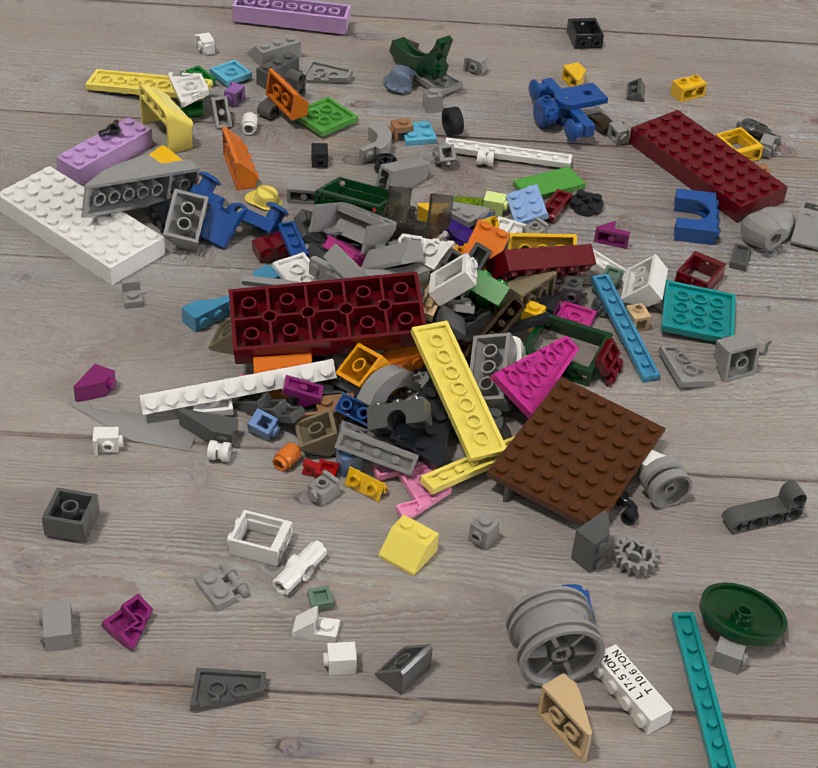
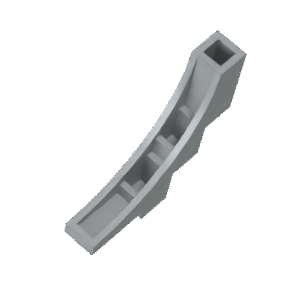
[309,256,430,288]

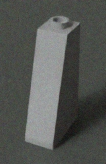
[375,157,431,194]

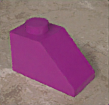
[73,364,117,402]

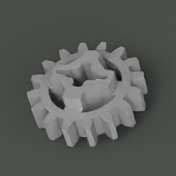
[613,535,660,576]

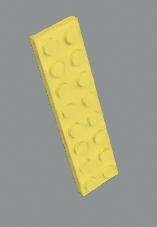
[85,69,213,101]
[411,321,506,462]

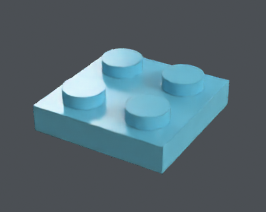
[210,60,252,87]
[401,121,437,146]

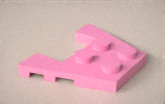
[371,461,452,519]

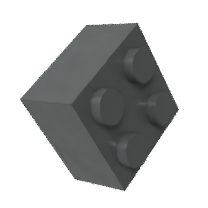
[42,487,100,543]

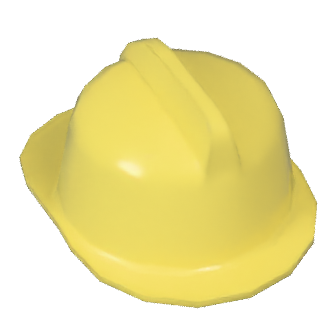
[245,185,282,211]

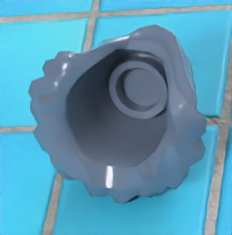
[383,65,417,94]

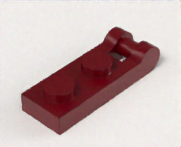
[545,189,572,223]

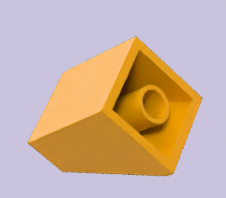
[335,343,400,395]

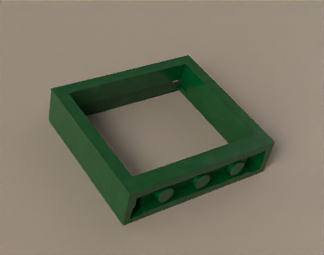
[314,177,400,217]
[524,314,613,387]

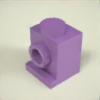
[224,82,245,107]

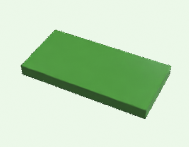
[513,166,586,199]

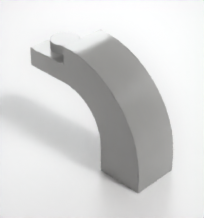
[359,121,392,165]
[357,364,421,406]

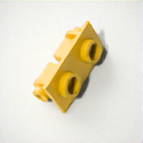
[344,466,388,502]

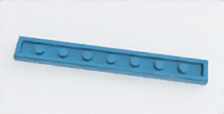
[591,274,661,383]

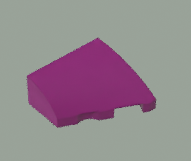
[101,593,153,651]

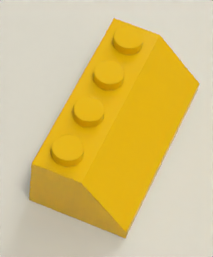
[506,233,577,250]

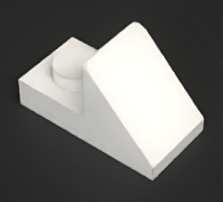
[292,606,340,643]

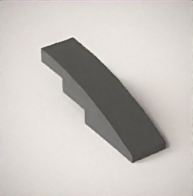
[232,393,305,423]

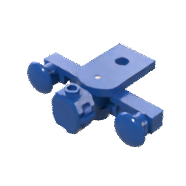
[528,78,608,142]

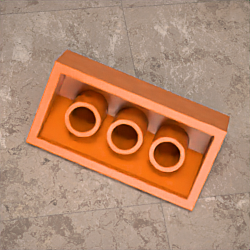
[222,127,259,191]

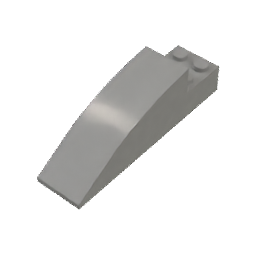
[81,155,201,218]

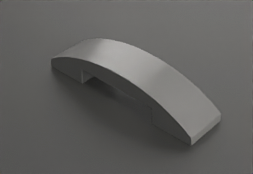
[323,243,369,278]

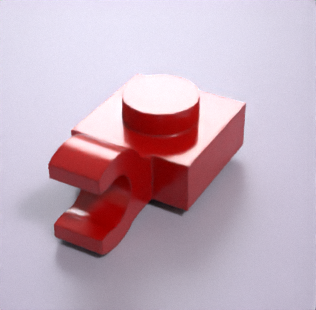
[302,459,340,479]

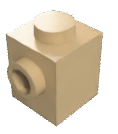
[626,303,651,332]

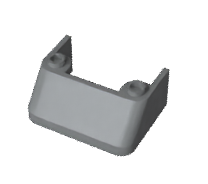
[309,202,397,255]

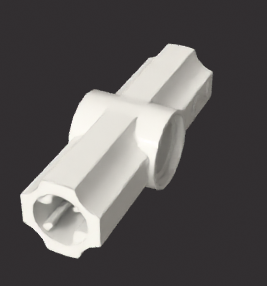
[272,540,327,596]

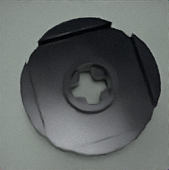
[570,190,604,217]

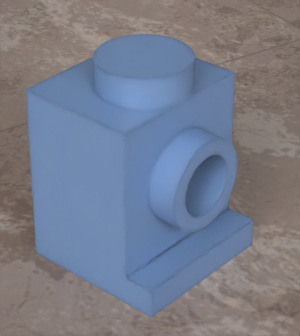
[247,408,280,441]

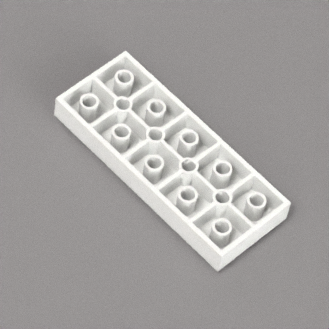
[0,166,165,285]

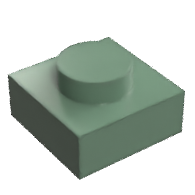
[307,585,334,610]

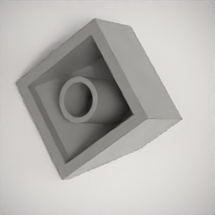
[714,332,761,382]

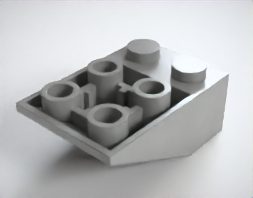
[790,200,818,250]

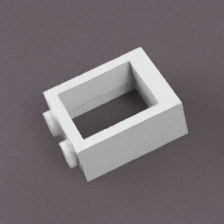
[429,252,478,306]
[226,510,292,567]

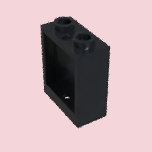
[567,18,604,49]

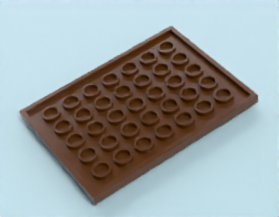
[486,377,666,526]

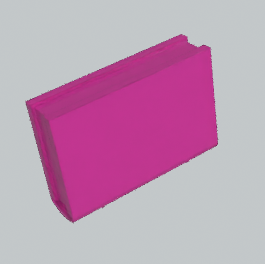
[323,235,366,267]

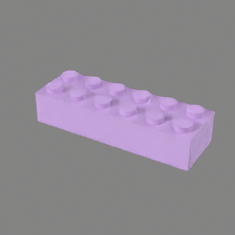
[56,117,153,186]

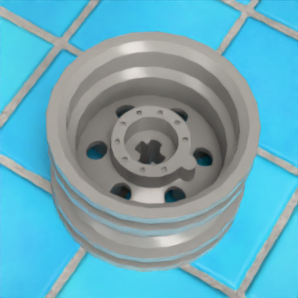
[505,586,605,687]

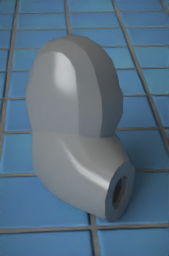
[740,207,795,249]

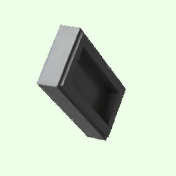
[729,244,752,272]

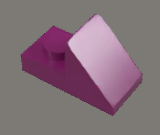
[594,221,630,249]
[282,375,323,407]

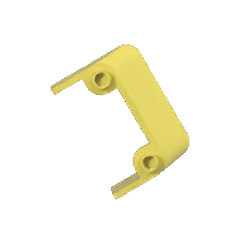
[139,84,193,153]

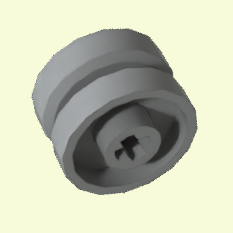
[639,456,693,508]

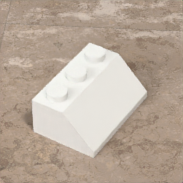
[621,254,668,307]

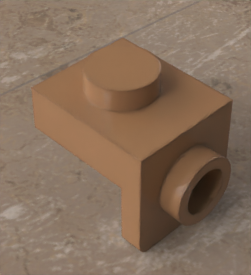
[389,118,413,141]

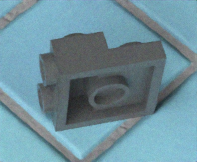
[294,208,327,245]

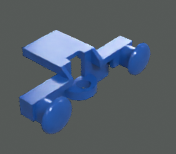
[190,171,289,249]

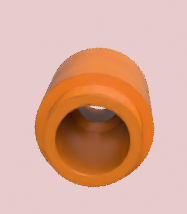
[272,442,302,472]

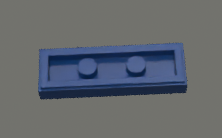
[278,221,309,258]

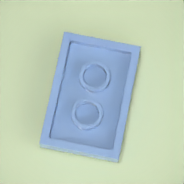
[506,184,549,224]

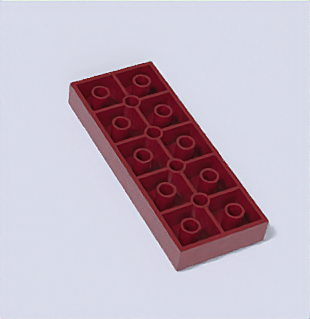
[629,110,788,223]
[228,271,426,364]

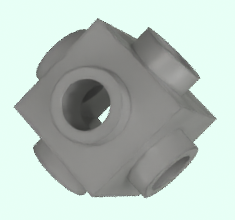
[432,143,457,167]

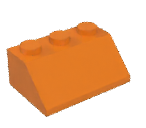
[265,68,309,121]
[253,353,312,399]

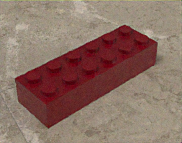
[486,244,597,282]

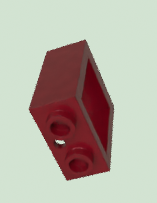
[675,251,726,289]

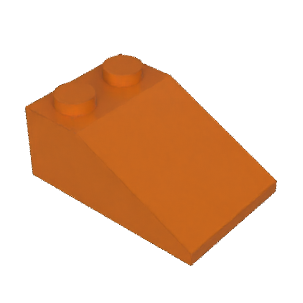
[462,219,511,271]

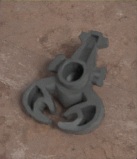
[736,118,782,143]

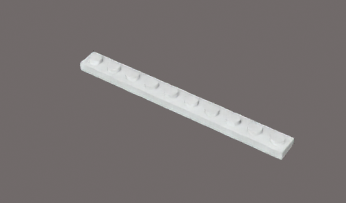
[139,359,337,415]

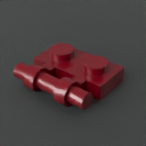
[594,338,623,386]

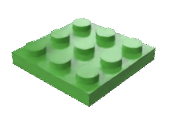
[296,96,358,137]

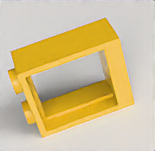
[716,127,764,162]

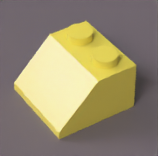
[378,515,439,576]

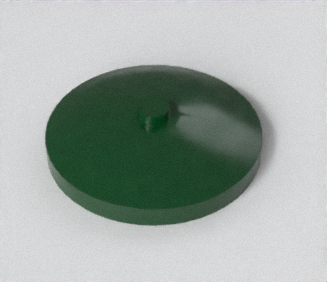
[699,582,788,647]

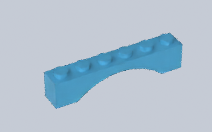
[182,264,281,332]

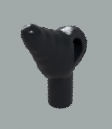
[98,119,121,137]

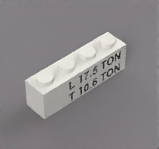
[593,644,673,735]

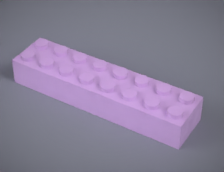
[232,0,351,35]

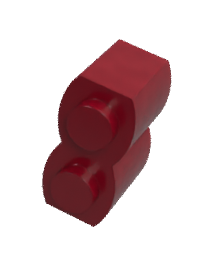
[252,232,289,263]

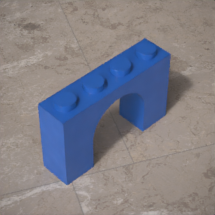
[674,189,720,245]

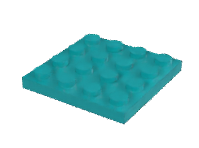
[660,280,736,342]

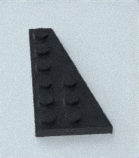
[388,377,451,469]

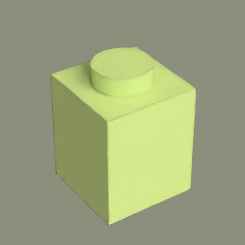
[483,191,508,217]

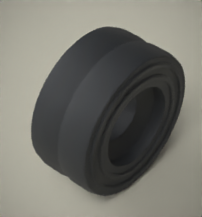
[442,106,464,136]

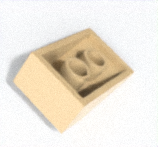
[537,673,592,763]

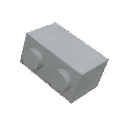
[38,599,74,652]

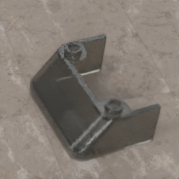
[385,186,454,240]

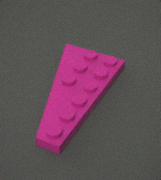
[489,335,579,419]

